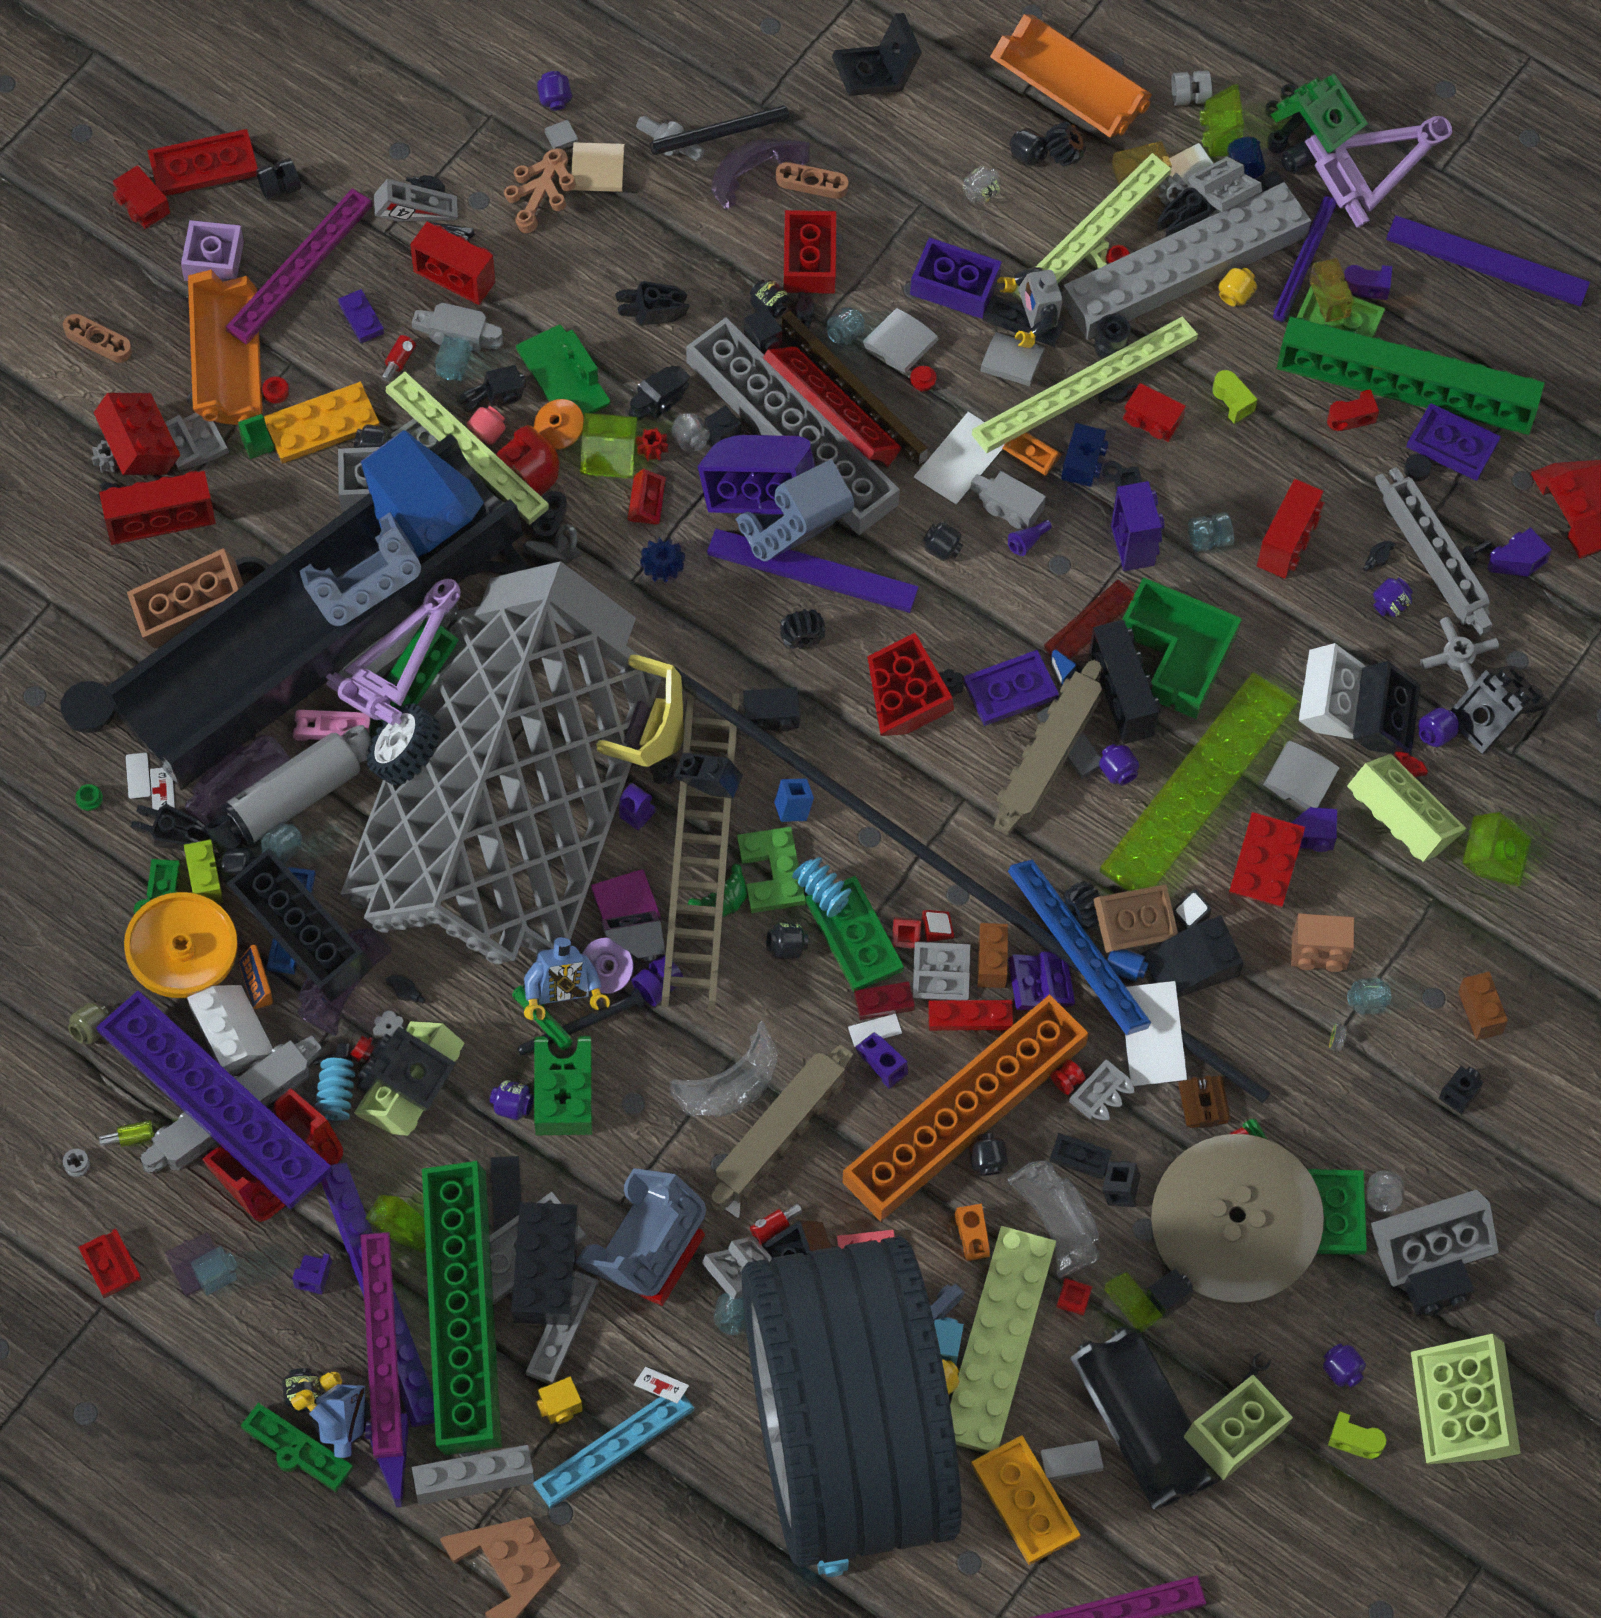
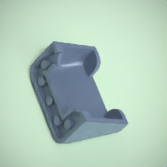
[576,1168,706,1296]

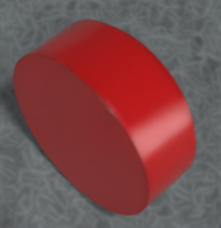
[262,376,289,404]

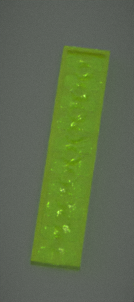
[1099,672,1298,891]

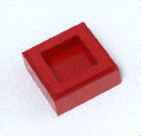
[1057,1278,1093,1316]

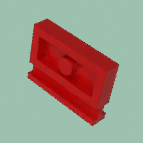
[78,1228,142,1298]

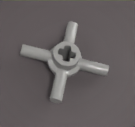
[1420,617,1499,688]

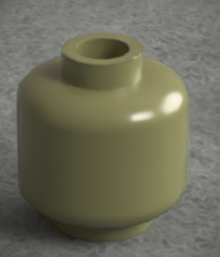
[68,1003,110,1044]

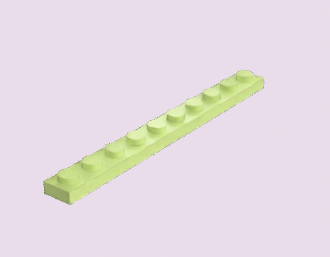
[972,316,1198,453]

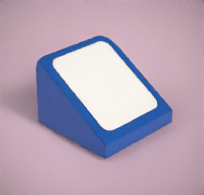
[1051,650,1076,687]

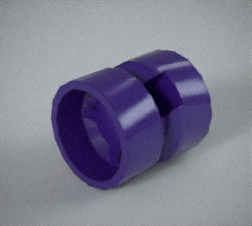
[631,954,684,1006]

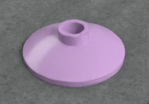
[582,938,634,993]

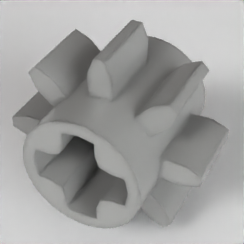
[1154,173,1188,205]
[92,440,118,473]

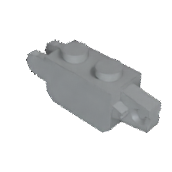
[412,303,503,352]

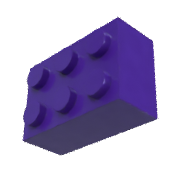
[910,237,1002,319]
[1111,481,1165,571]

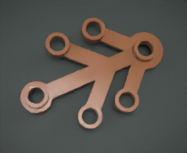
[504,149,576,233]

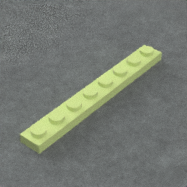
[1012,153,1171,303]
[386,372,549,525]

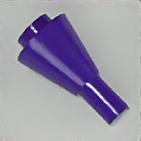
[1008,520,1052,556]

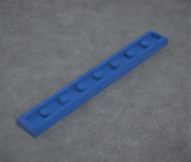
[1008,859,1151,1036]

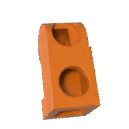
[955,1203,990,1261]

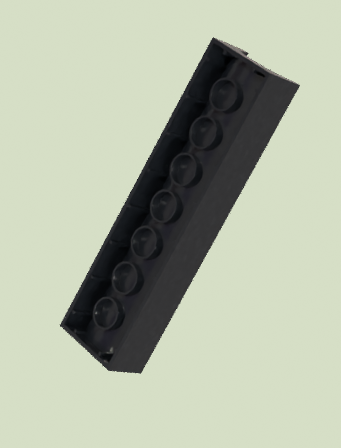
[105,433,523,790]

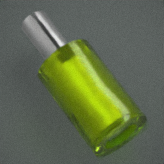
[99,1119,155,1148]

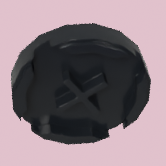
[61,681,115,733]

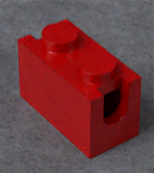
[113,165,170,229]
[1123,383,1186,442]

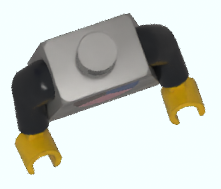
[997,267,1062,348]

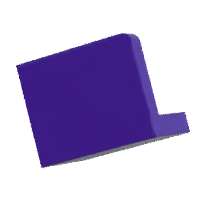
[292,1253,332,1295]

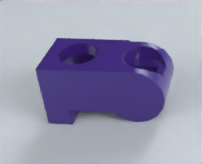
[1341,265,1392,300]
[619,783,656,831]
[856,1032,908,1089]

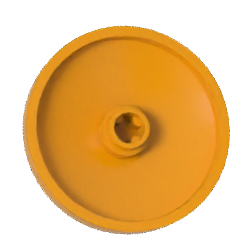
[124,892,237,998]

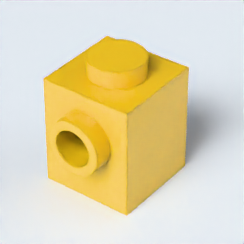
[535,1376,582,1424]

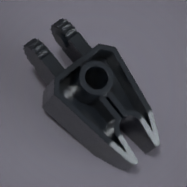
[1157,187,1217,237]
[615,281,690,326]
[628,366,691,421]
[130,804,210,851]

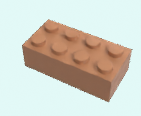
[127,548,244,649]

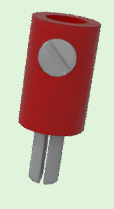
[382,335,416,382]
[750,1204,802,1245]

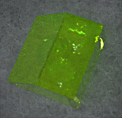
[1200,84,1244,157]
[580,413,638,479]
[1462,812,1531,886]

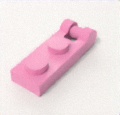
[293,710,371,741]

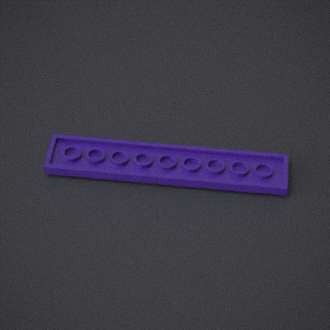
[96,991,332,1209]

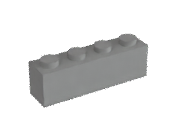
[412,1445,534,1505]

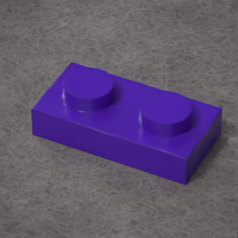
[338,289,384,344]

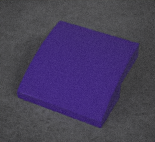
[1008,951,1075,1010]

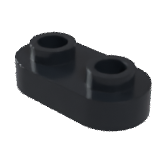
[532,491,567,541]

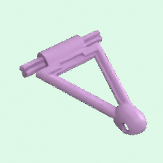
[1305,116,1452,228]
[326,579,461,726]

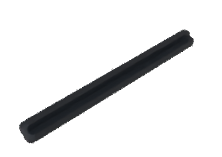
[650,105,789,155]

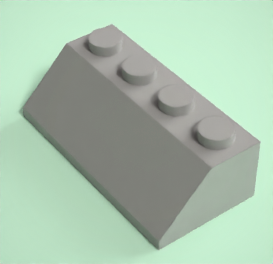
[1371,1190,1499,1287]

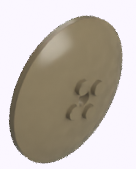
[1151,1134,1324,1304]

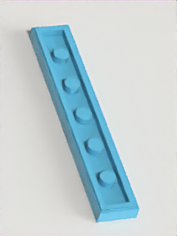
[533,1394,694,1509]

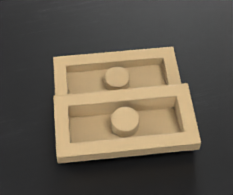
[572,142,624,192]

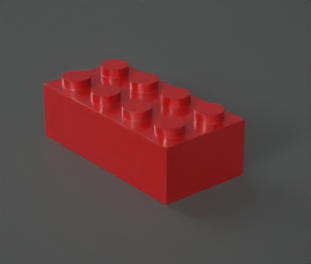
[99,471,216,545]

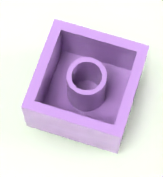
[181,220,244,282]

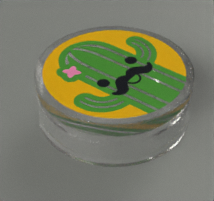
[1329,1023,1347,1052]

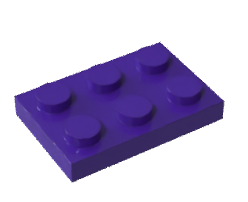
[1406,403,1501,481]
[963,650,1059,726]

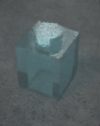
[435,336,471,381]
[190,1246,238,1296]

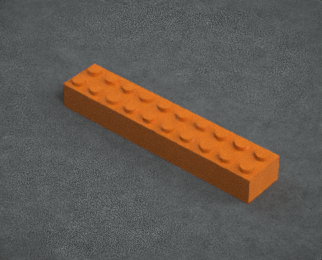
[842,994,1088,1222]

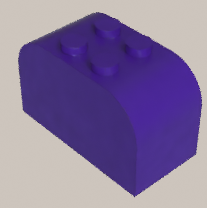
[698,435,815,514]

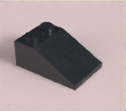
[1142,915,1243,998]

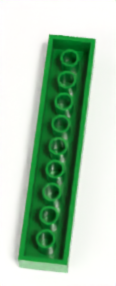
[1276,316,1545,435]
[422,1161,502,1455]

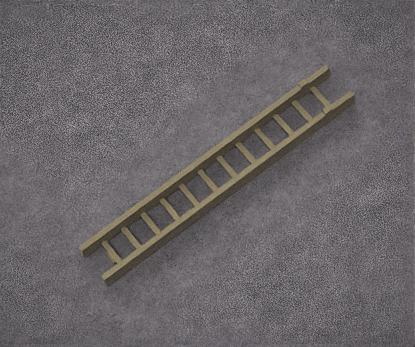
[661,693,739,1011]

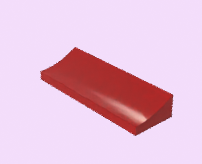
[763,346,902,467]

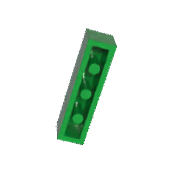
[381,619,459,722]

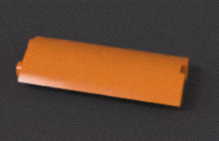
[990,14,1152,137]
[188,269,263,425]

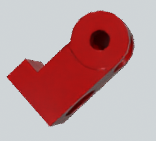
[1327,389,1379,431]

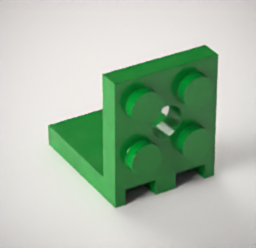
[1271,73,1368,153]

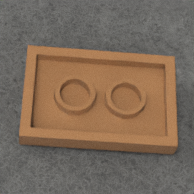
[1094,884,1178,953]

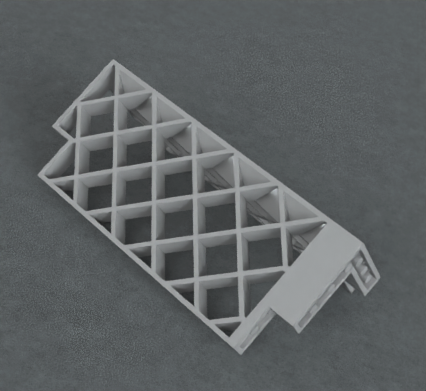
[340,561,662,964]

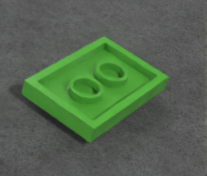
[1297,282,1385,338]

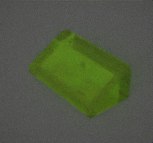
[1104,1272,1162,1332]

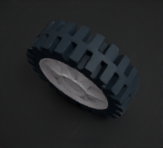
[366,703,441,785]

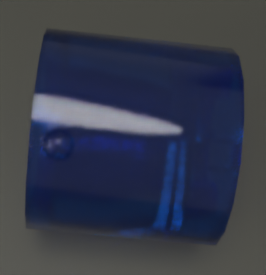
[1227,137,1266,179]

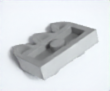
[1069,1059,1134,1120]

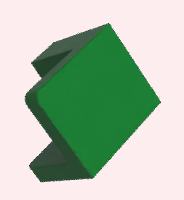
[238,414,275,459]

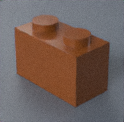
[977,923,1008,988]
[1458,972,1508,1041]

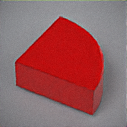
[1394,752,1428,777]

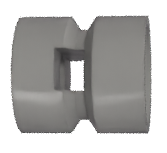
[1171,70,1212,106]

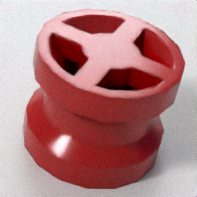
[1050,1059,1086,1095]

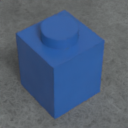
[774,778,814,822]

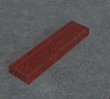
[1044,579,1135,659]

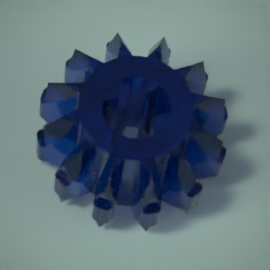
[640,536,685,583]

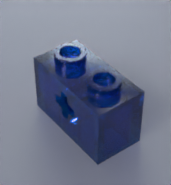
[1061,423,1109,487]

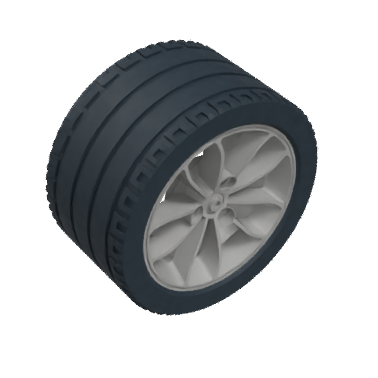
[742,1236,962,1567]

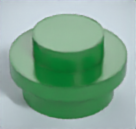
[75,784,103,811]

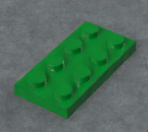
[806,876,904,993]

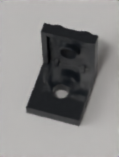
[832,13,922,96]
[1450,665,1548,754]
[356,1027,456,1112]

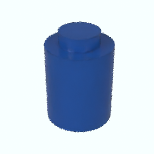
[1107,949,1149,982]

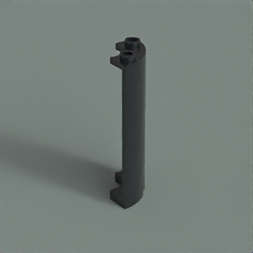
[1070,1326,1222,1509]

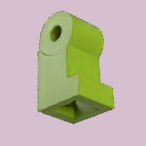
[1212,370,1257,424]
[1328,1411,1386,1459]

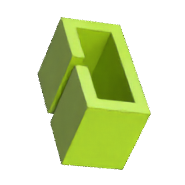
[184,840,223,904]

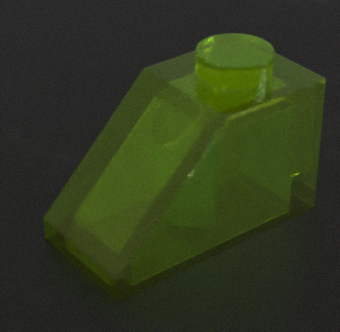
[365,1195,426,1253]

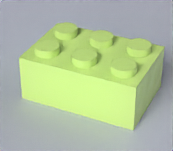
[1184,1375,1293,1480]

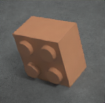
[1291,913,1354,972]

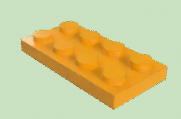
[264,381,380,464]
[971,1435,1081,1565]

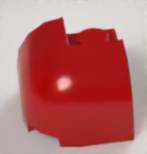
[495,425,560,496]

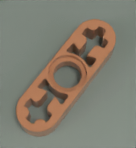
[776,162,848,199]
[63,314,132,363]

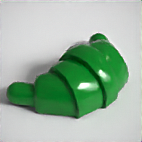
[688,864,748,918]

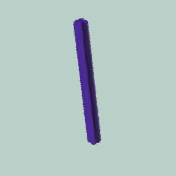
[1273,196,1336,322]

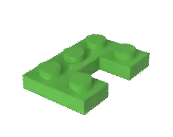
[737,827,806,913]

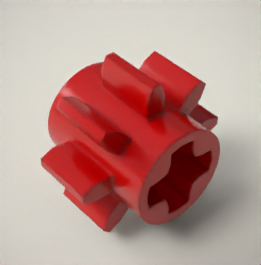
[636,428,668,461]

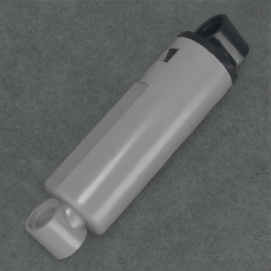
[205,725,373,853]

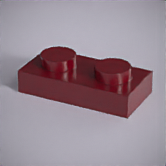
[854,981,915,1020]

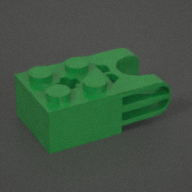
[534,1036,592,1136]

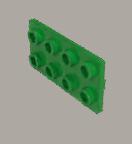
[516,324,610,417]

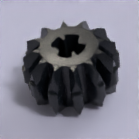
[1044,121,1086,167]
[780,609,825,649]
[1064,880,1100,930]

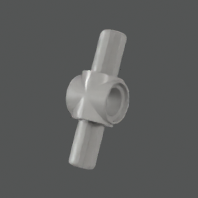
[636,116,705,161]

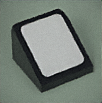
[1172,889,1212,929]

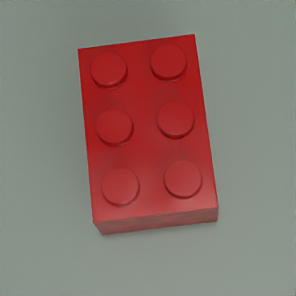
[783,210,836,294]
[410,221,495,305]
[93,393,181,475]
[1256,478,1325,579]
[1229,812,1305,909]

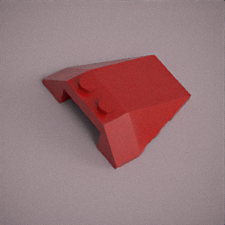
[1531,460,1601,559]

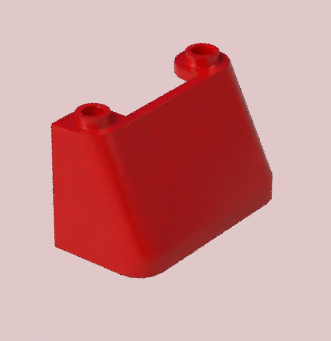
[203,1088,343,1222]

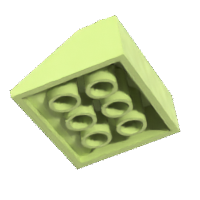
[1411,1334,1521,1464]

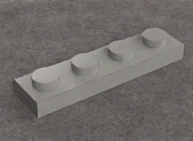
[526,1271,599,1385]

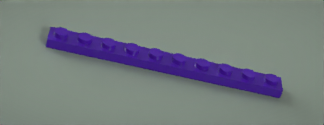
[321,1163,435,1427]

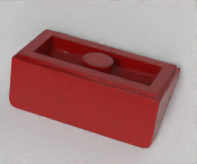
[628,468,666,525]

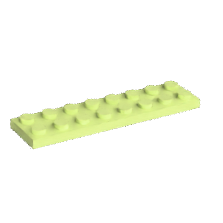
[950,1226,1056,1453]

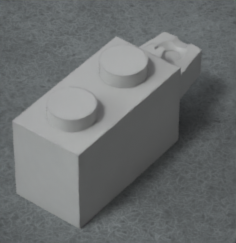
[970,471,1046,529]

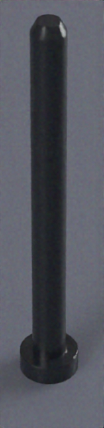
[517,988,645,1055]

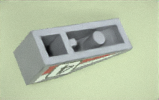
[374,179,458,222]

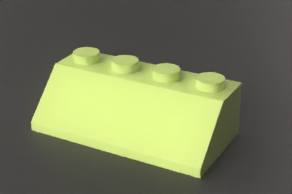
[1347,754,1467,862]
[354,1021,465,1136]

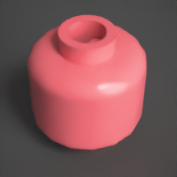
[467,406,506,445]

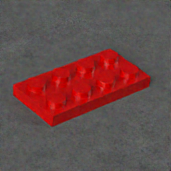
[147,129,258,196]

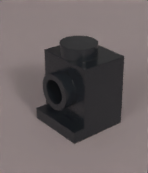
[1438,1066,1484,1115]
[1102,1161,1141,1207]

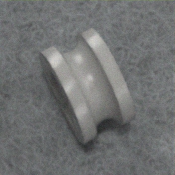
[62,1149,90,1177]

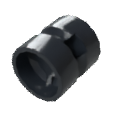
[256,157,301,201]
[1094,314,1131,359]

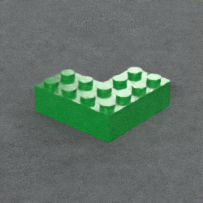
[1122,577,1242,719]

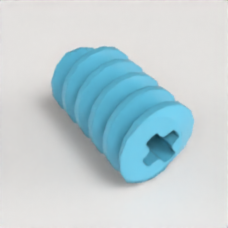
[792,857,852,917]
[315,1058,355,1121]

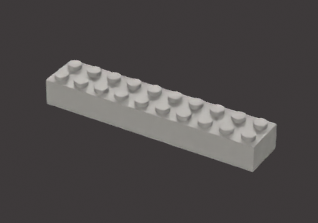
[1062,182,1311,340]
[686,317,900,535]

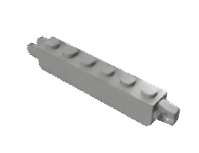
[1375,467,1492,636]
[140,1036,322,1175]

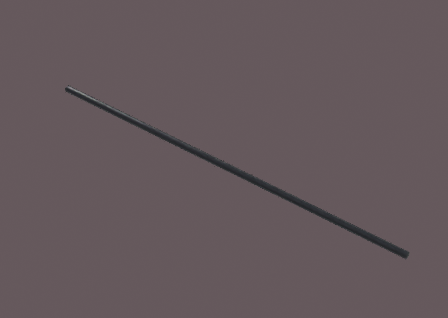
[673,665,1271,1103]

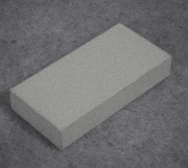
[1040,1440,1104,1480]

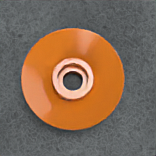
[534,399,584,450]

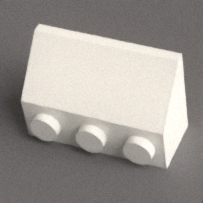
[1299,643,1367,739]
[187,985,273,1076]

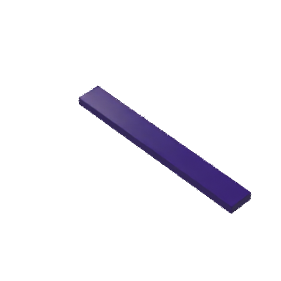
[1386,215,1590,307]
[707,529,919,613]

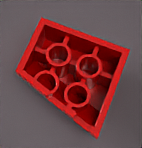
[867,633,954,736]

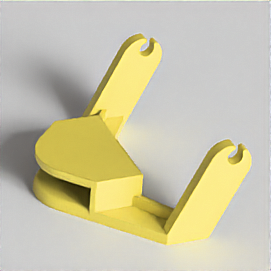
[596,655,684,767]

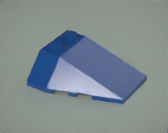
[361,430,484,557]

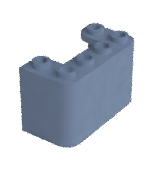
[736,459,854,562]
[299,512,421,626]

